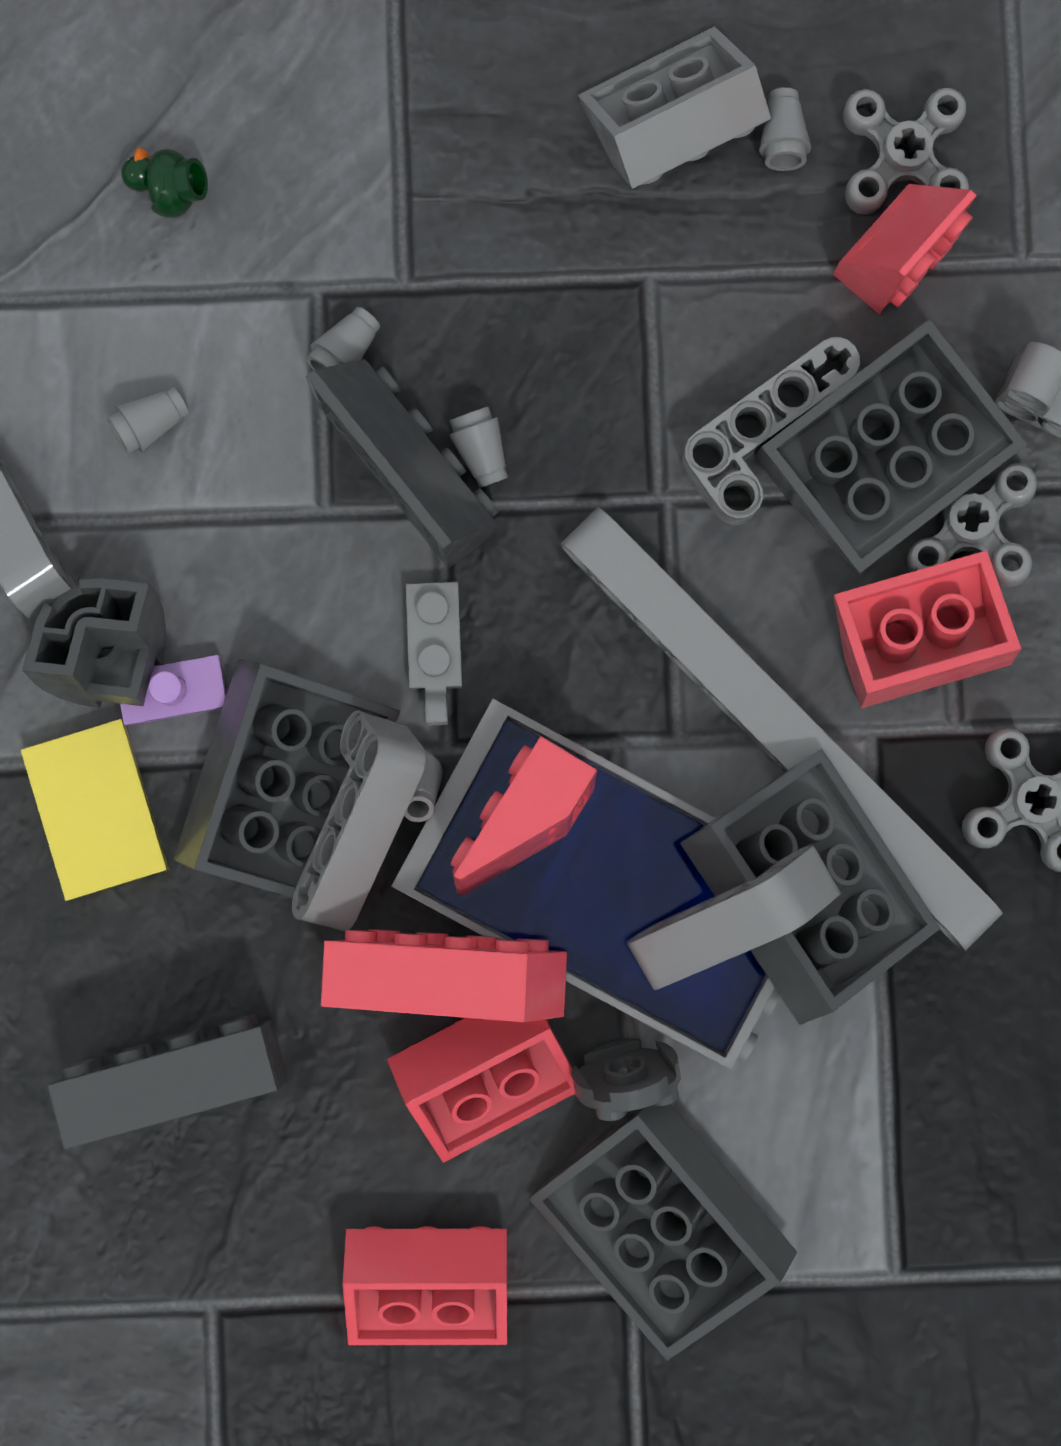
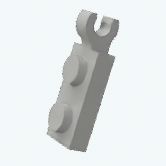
[406,582,462,726]

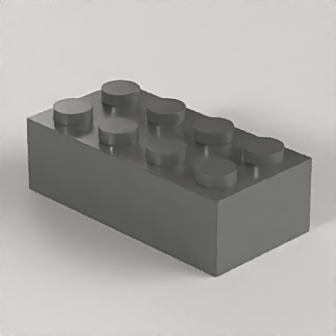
[47,1013,288,1150]

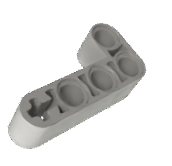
[681,337,860,525]
[995,342,1061,439]
[0,457,77,625]
[292,710,426,931]
[626,844,841,990]

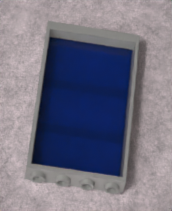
[391,699,781,1070]

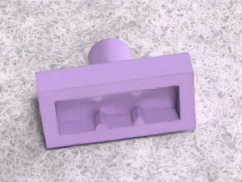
[120,655,227,726]

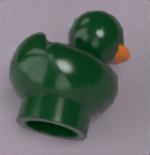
[121,148,208,218]

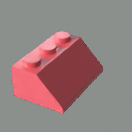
[833,550,1021,708]
[387,1018,575,1163]
[342,1226,507,1345]

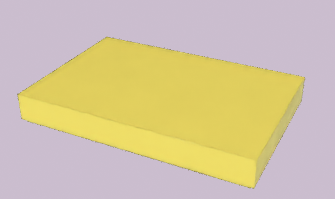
[21,719,170,901]

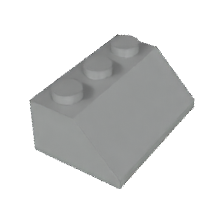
[578,26,771,189]

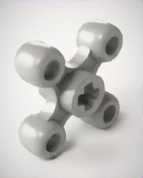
[842,87,969,215]
[906,463,1037,588]
[962,728,1061,872]

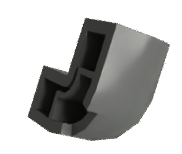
[22,578,166,708]

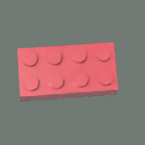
[321,929,567,1022]

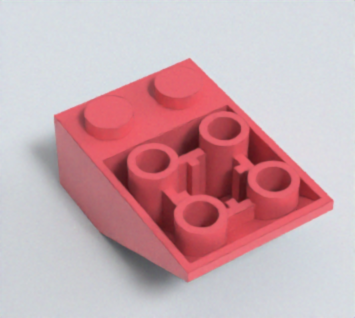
[833,184,977,315]
[450,736,597,896]

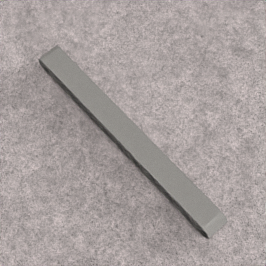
[560,507,1003,951]

